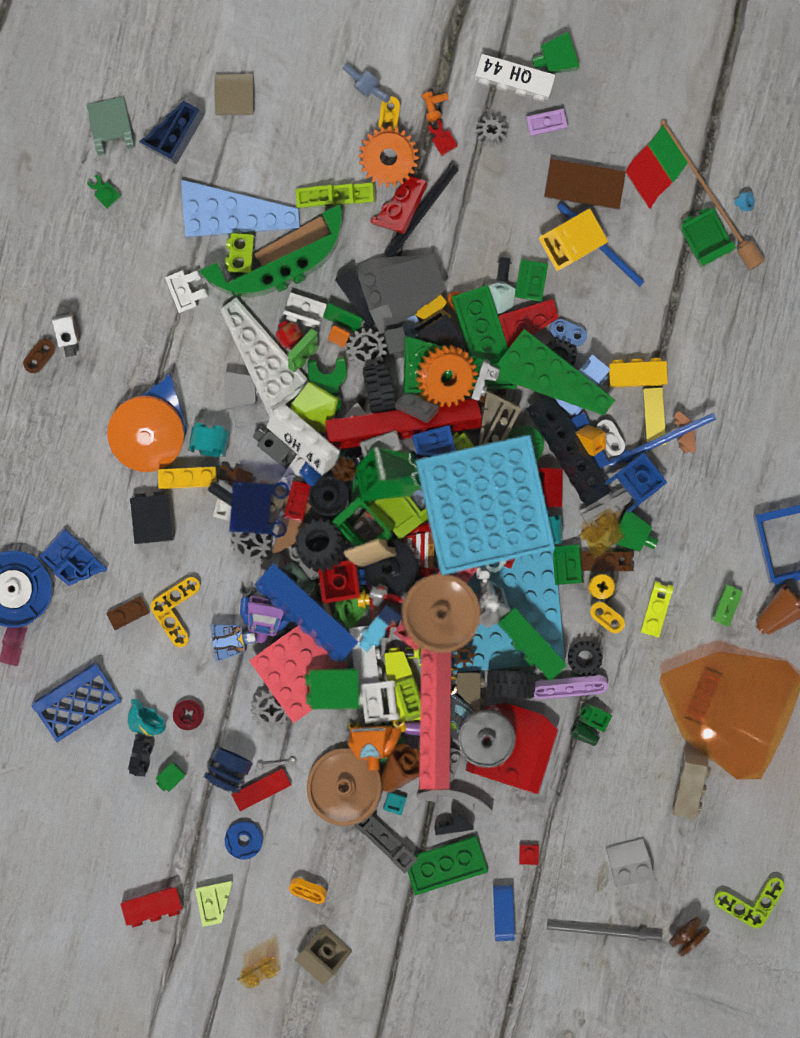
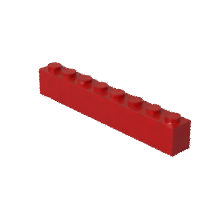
[325,398,482,449]

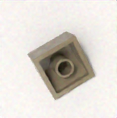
[295,926,352,985]

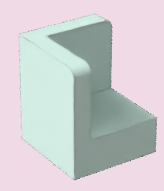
[489,281,516,314]

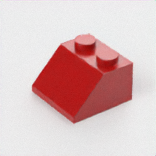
[537,468,563,508]

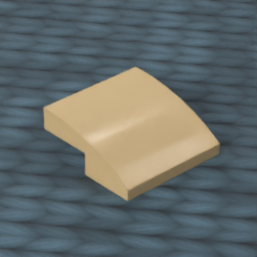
[344,540,397,567]

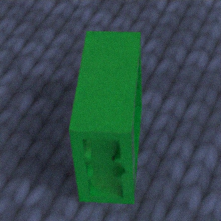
[332,495,395,548]

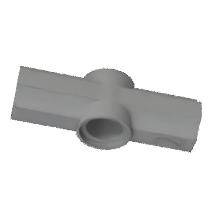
[579,487,634,525]

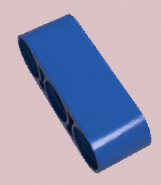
[493,885,515,942]

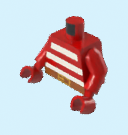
[403,523,440,577]

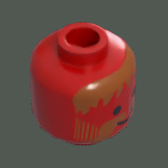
[275,320,304,350]

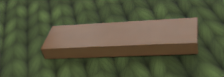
[254,216,330,267]

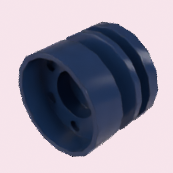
[203,746,253,793]

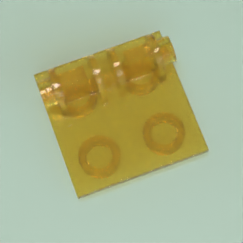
[579,512,624,559]
[237,956,281,989]

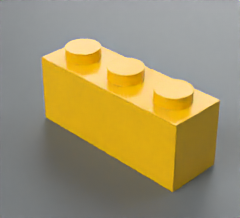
[608,358,668,388]
[158,467,218,490]

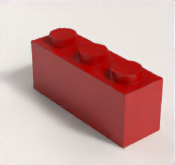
[120,886,184,928]

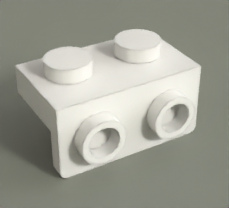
[283,292,327,328]

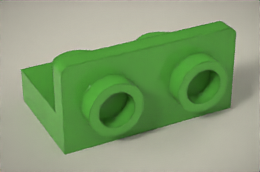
[711,584,743,627]

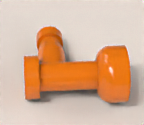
[422,92,449,122]

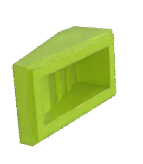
[395,677,421,721]

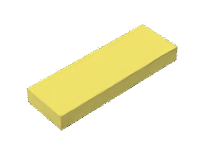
[643,387,666,445]

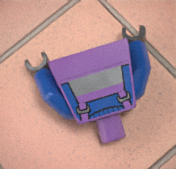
[240,586,291,643]

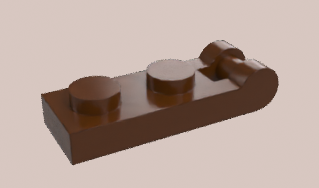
[581,551,634,571]

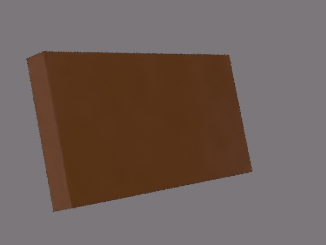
[544,159,626,210]

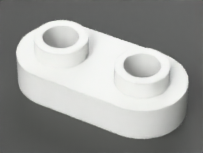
[596,420,625,456]

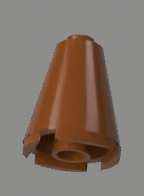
[756,584,800,635]
[381,744,420,793]

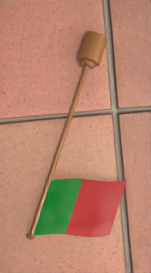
[626,120,765,271]

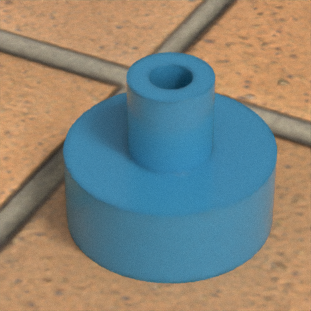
[735,192,755,212]

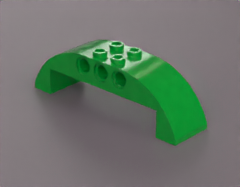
[199,205,342,297]

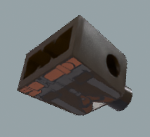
[346,510,384,550]

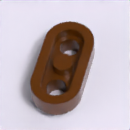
[23,339,56,374]

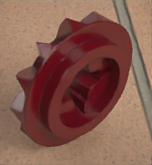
[173,700,204,730]

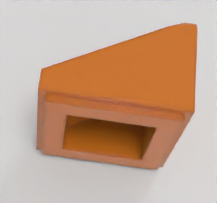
[328,325,350,347]

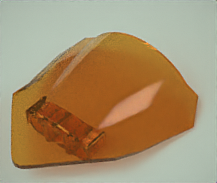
[659,652,800,780]

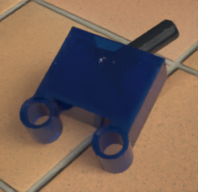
[208,481,290,538]

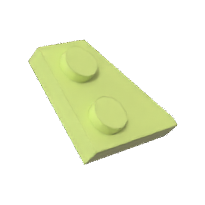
[195,881,232,927]

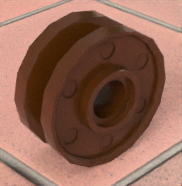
[668,916,710,956]

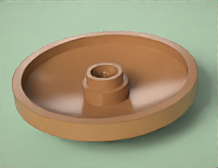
[402,574,480,653]
[307,748,383,826]

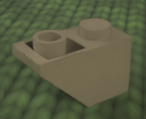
[457,672,484,712]

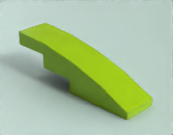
[295,182,376,208]

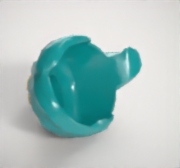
[127,699,166,736]

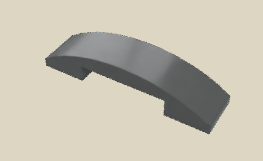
[354,815,418,873]

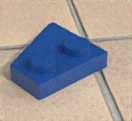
[412,426,456,457]

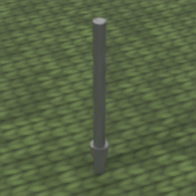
[546,922,662,941]

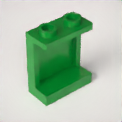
[679,207,736,268]

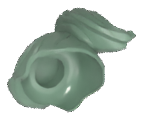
[283,563,318,599]

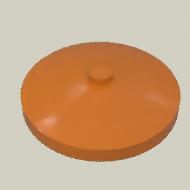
[107,396,185,472]

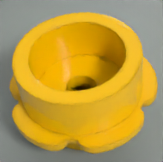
[357,590,370,609]

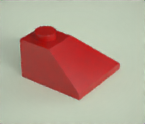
[318,560,361,604]

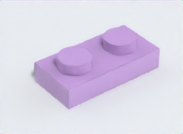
[526,109,568,137]

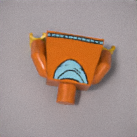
[348,719,407,770]

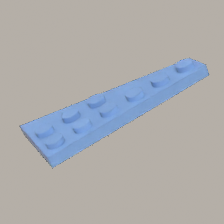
[181,180,300,237]

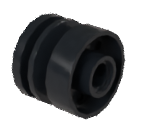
[308,476,351,519]

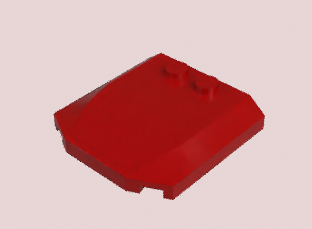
[465,703,559,794]

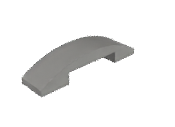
[417,789,493,815]

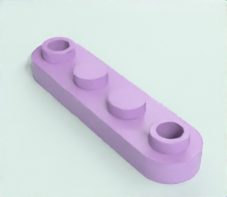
[534,675,608,699]

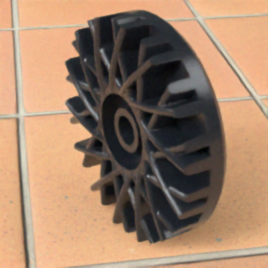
[364,539,421,596]

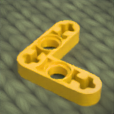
[151,577,200,647]

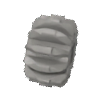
[475,114,508,148]

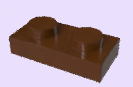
[106,596,149,630]

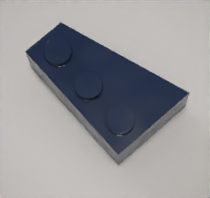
[139,101,205,165]

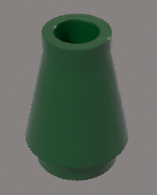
[570,722,600,746]

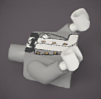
[476,568,510,628]

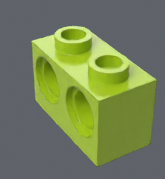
[225,233,255,275]

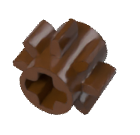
[332,457,357,482]
[452,645,476,668]

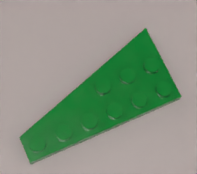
[495,329,616,416]
[403,335,517,393]

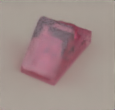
[0,627,28,666]

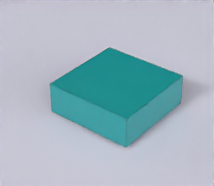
[383,792,407,815]

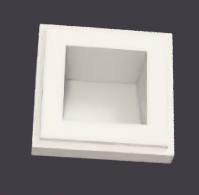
[213,498,236,522]

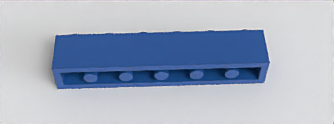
[254,563,359,663]

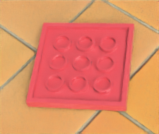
[249,625,348,723]

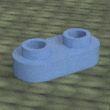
[550,319,587,346]

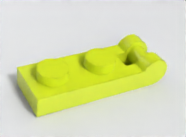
[640,581,674,638]

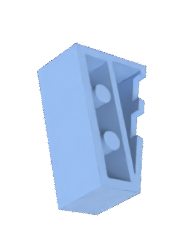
[555,354,610,416]

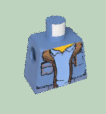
[210,625,256,661]

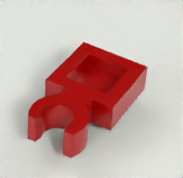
[428,120,458,157]

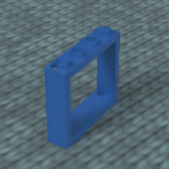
[753,505,800,586]

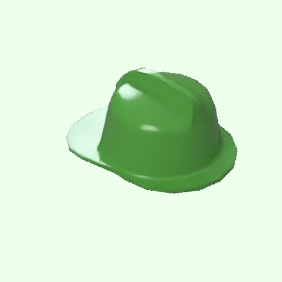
[333,586,370,628]

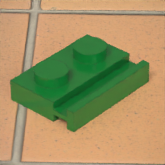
[514,259,548,302]
[553,544,584,585]

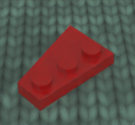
[370,176,428,234]

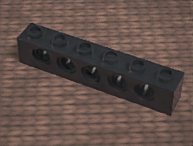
[526,396,611,506]

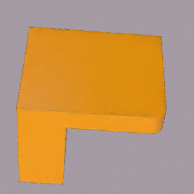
[576,425,606,456]

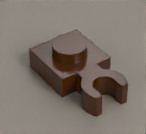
[217,465,253,491]

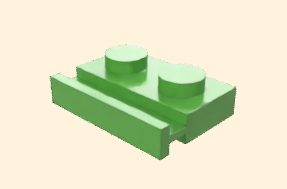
[287,328,319,373]

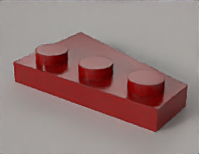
[498,299,558,349]

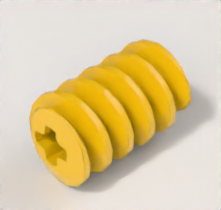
[588,575,615,599]

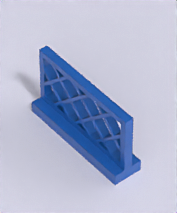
[31,662,122,743]

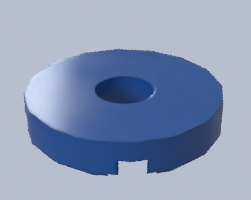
[224,821,263,860]

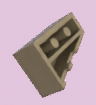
[478,389,521,446]
[672,748,711,820]

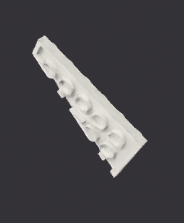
[221,298,310,417]

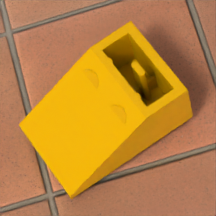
[538,208,609,271]

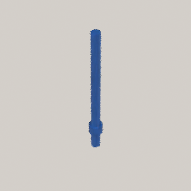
[557,203,645,287]
[608,413,716,467]

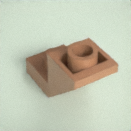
[672,411,696,454]

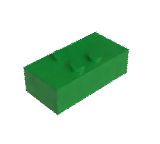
[497,607,568,681]

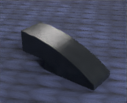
[335,268,375,328]

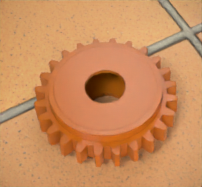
[358,126,419,187]
[416,345,478,407]

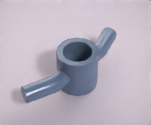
[342,63,390,103]

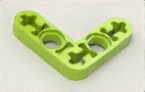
[714,877,785,929]

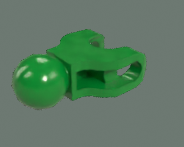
[308,357,347,415]

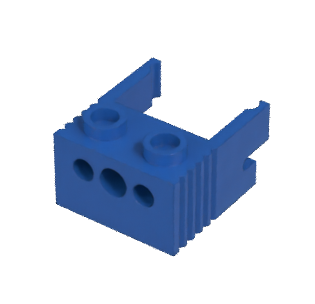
[605,452,668,513]

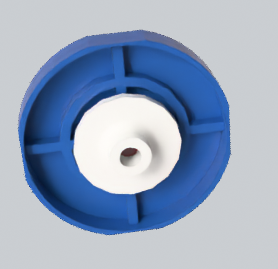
[0,551,53,628]

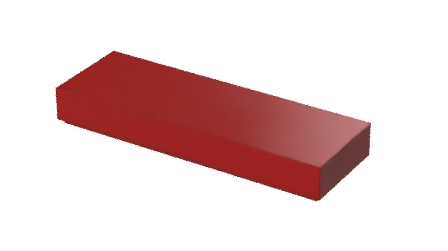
[231,768,291,811]

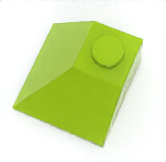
[291,382,338,432]

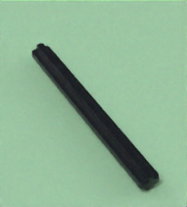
[384,163,459,257]

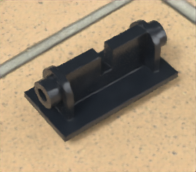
[128,736,153,777]

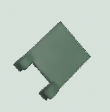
[86,96,135,156]

